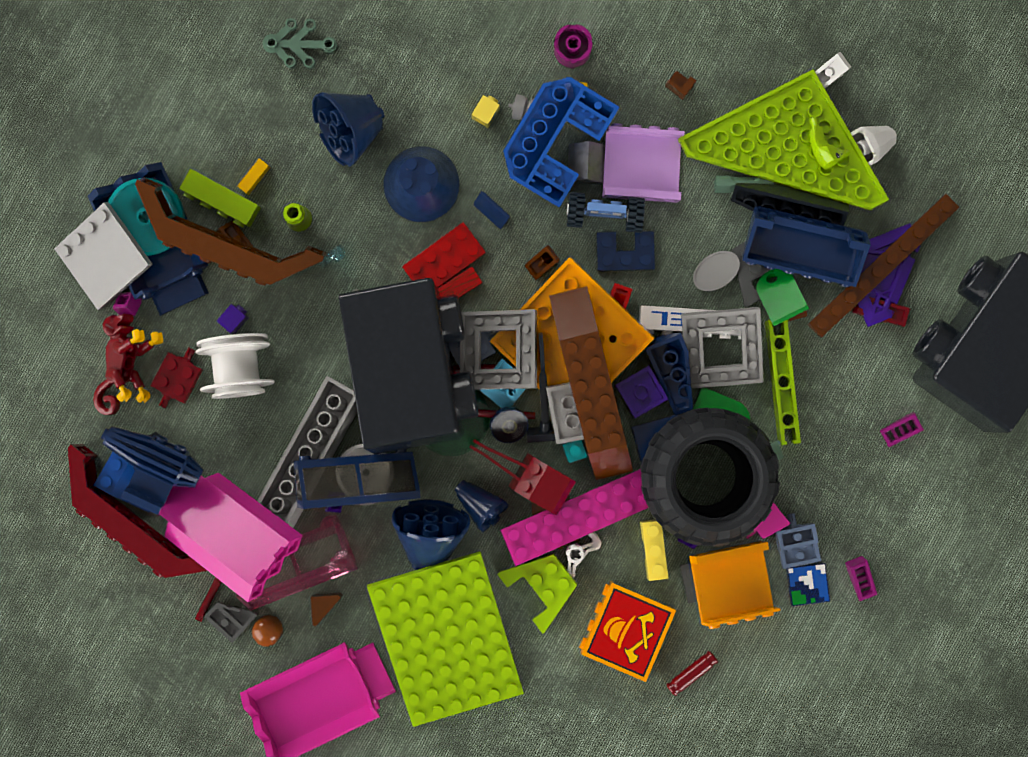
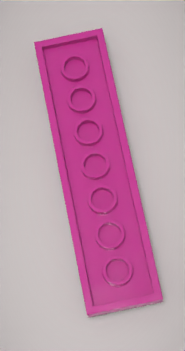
[500,469,648,566]

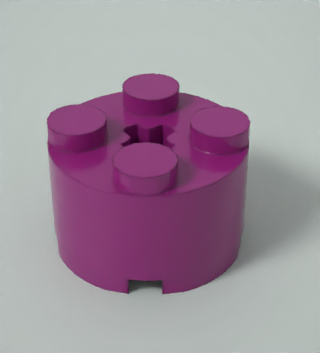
[553,24,592,69]

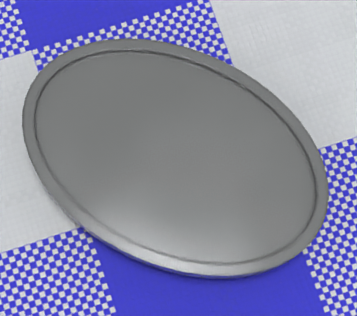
[693,251,740,291]

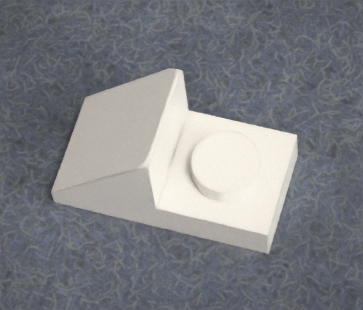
[815,52,851,88]

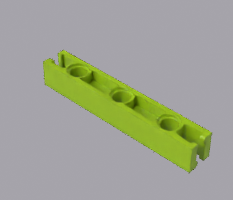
[765,320,801,445]

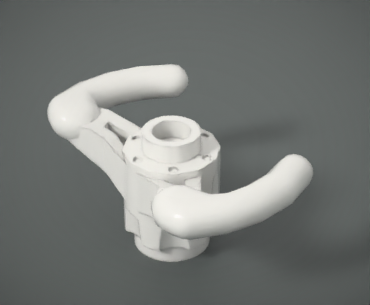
[566,532,602,578]

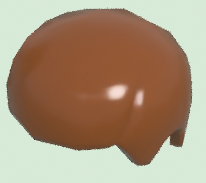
[252,615,283,647]

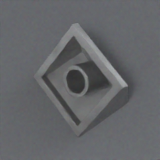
[568,141,605,184]

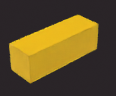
[237,158,271,195]

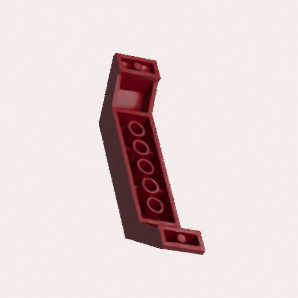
[68,444,207,578]

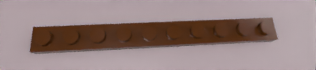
[807,194,959,338]

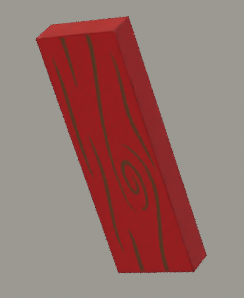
[438,267,483,299]

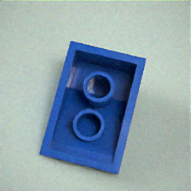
[94,452,150,512]

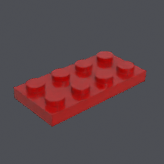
[402,222,486,289]

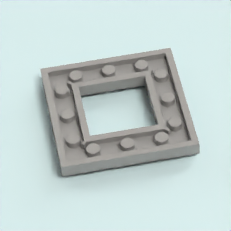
[681,307,763,388]
[460,309,537,390]

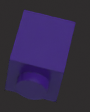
[216,304,249,334]

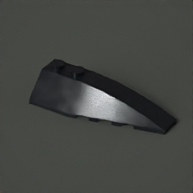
[731,183,849,226]

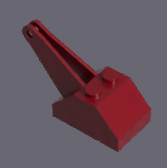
[469,439,576,515]

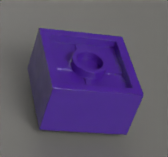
[614,366,668,419]

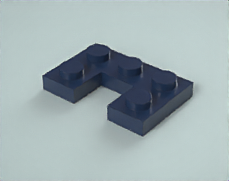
[596,231,655,271]

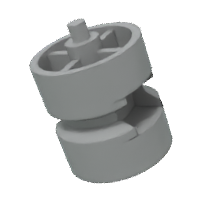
[508,94,534,120]

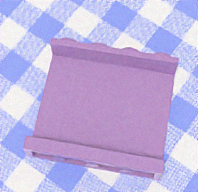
[602,123,685,203]

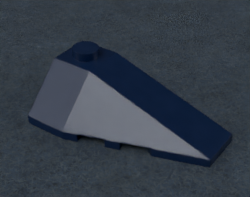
[645,333,693,415]

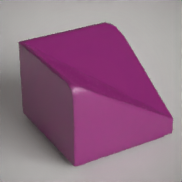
[113,292,142,316]

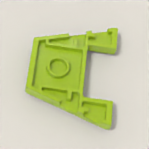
[497,553,577,634]

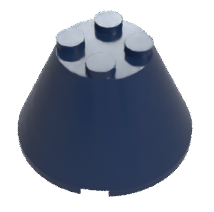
[312,92,385,167]
[384,146,460,222]
[392,499,470,570]

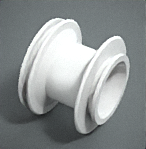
[195,333,275,399]

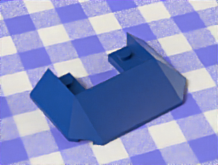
[503,77,620,207]

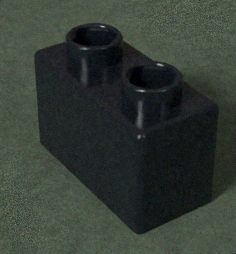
[913,252,1028,433]
[338,278,479,454]

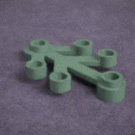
[263,18,338,69]

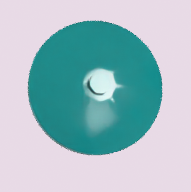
[108,178,185,256]

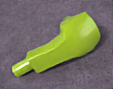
[809,117,851,170]

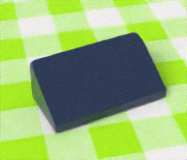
[473,191,510,229]

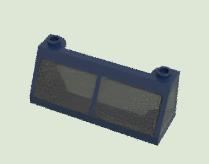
[294,449,421,509]

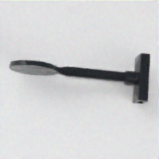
[527,332,556,443]

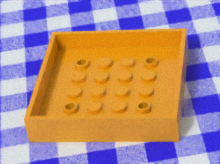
[489,257,655,390]

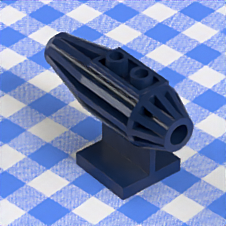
[101,426,204,515]

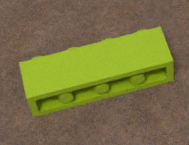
[179,168,261,228]

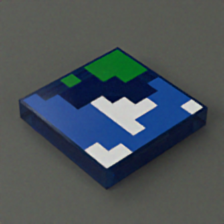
[786,563,830,606]

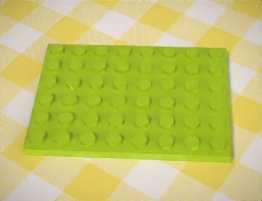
[367,551,524,727]

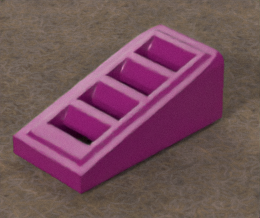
[879,411,924,447]
[845,556,878,601]

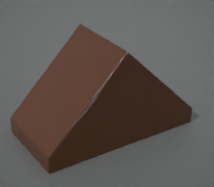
[524,245,560,280]
[311,593,343,627]

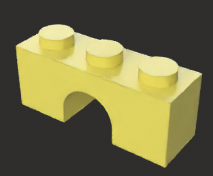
[640,519,668,581]

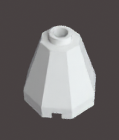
[851,126,897,166]

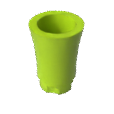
[283,203,312,232]

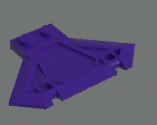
[858,223,921,327]

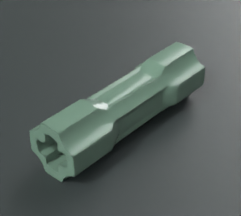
[714,176,774,193]

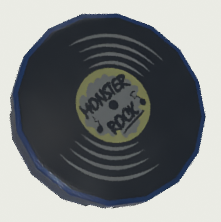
[490,407,528,443]

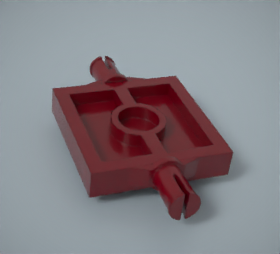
[150,347,203,409]

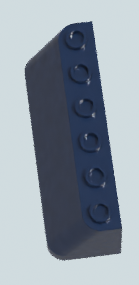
[742,206,871,287]

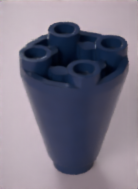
[454,480,509,533]

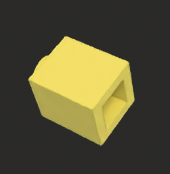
[471,95,500,128]

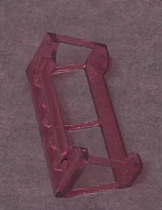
[236,515,358,611]

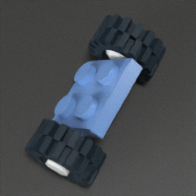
[567,192,645,233]

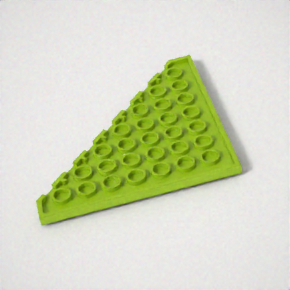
[678,69,889,210]

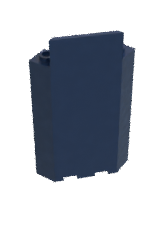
[88,162,209,316]

